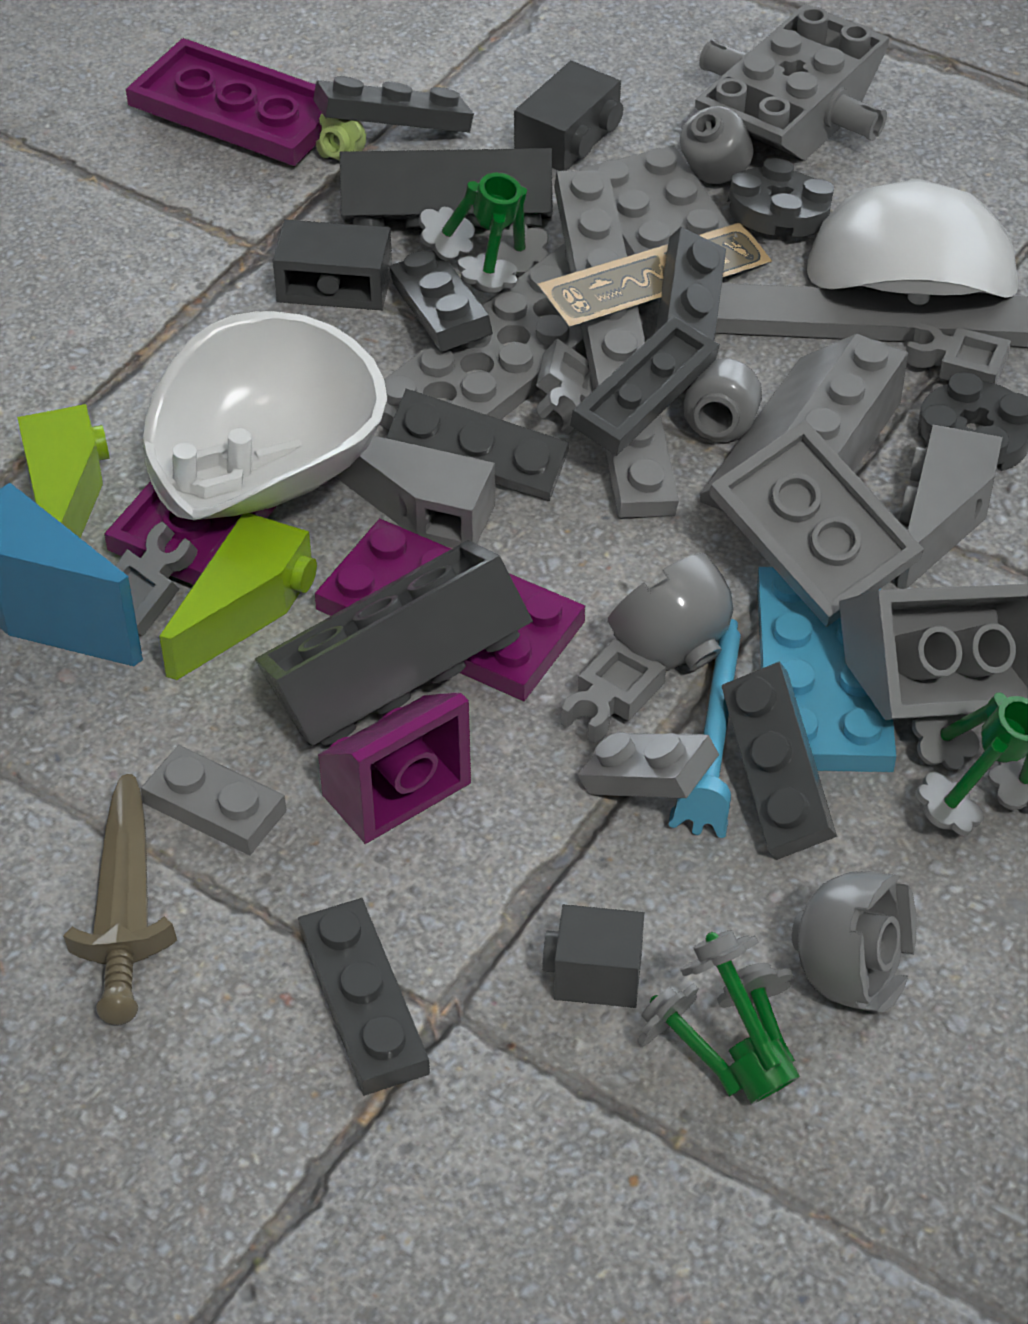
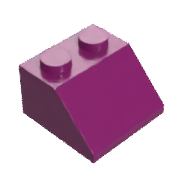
[318,693,471,844]

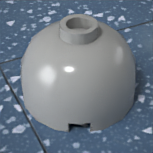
[607,553,734,671]
[792,871,917,1013]

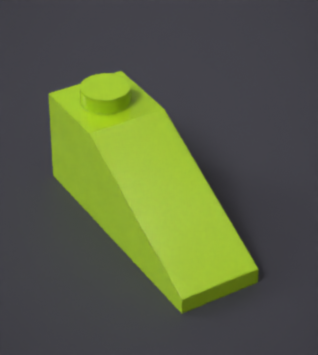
[17,404,110,538]
[159,513,317,680]

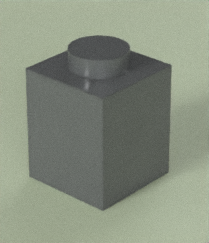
[542,904,645,1008]

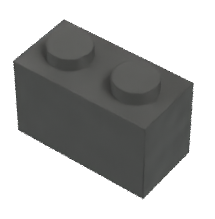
[514,60,623,171]
[272,219,392,311]

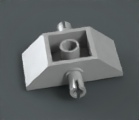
[695,4,890,161]

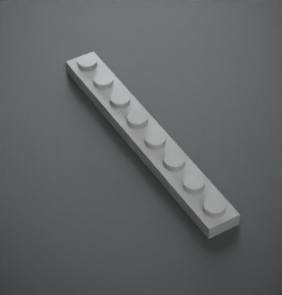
[554,171,679,518]

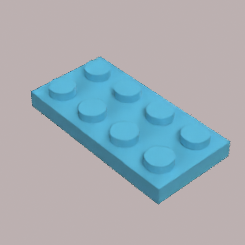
[757,567,896,772]

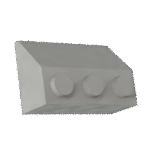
[839,584,1028,720]

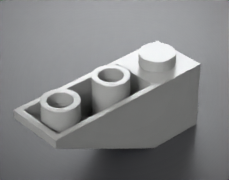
[897,425,1003,589]
[335,436,495,548]

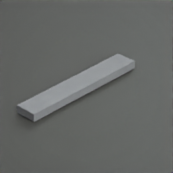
[715,283,1028,347]

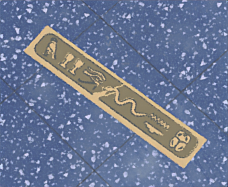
[537,223,772,327]

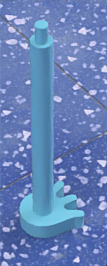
[669,619,741,838]

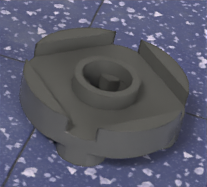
[727,158,834,237]
[917,372,1028,471]

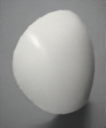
[807,179,1018,305]
[143,311,387,520]

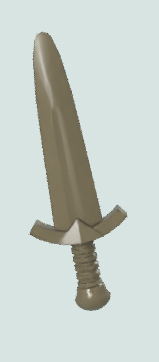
[63,774,177,1025]

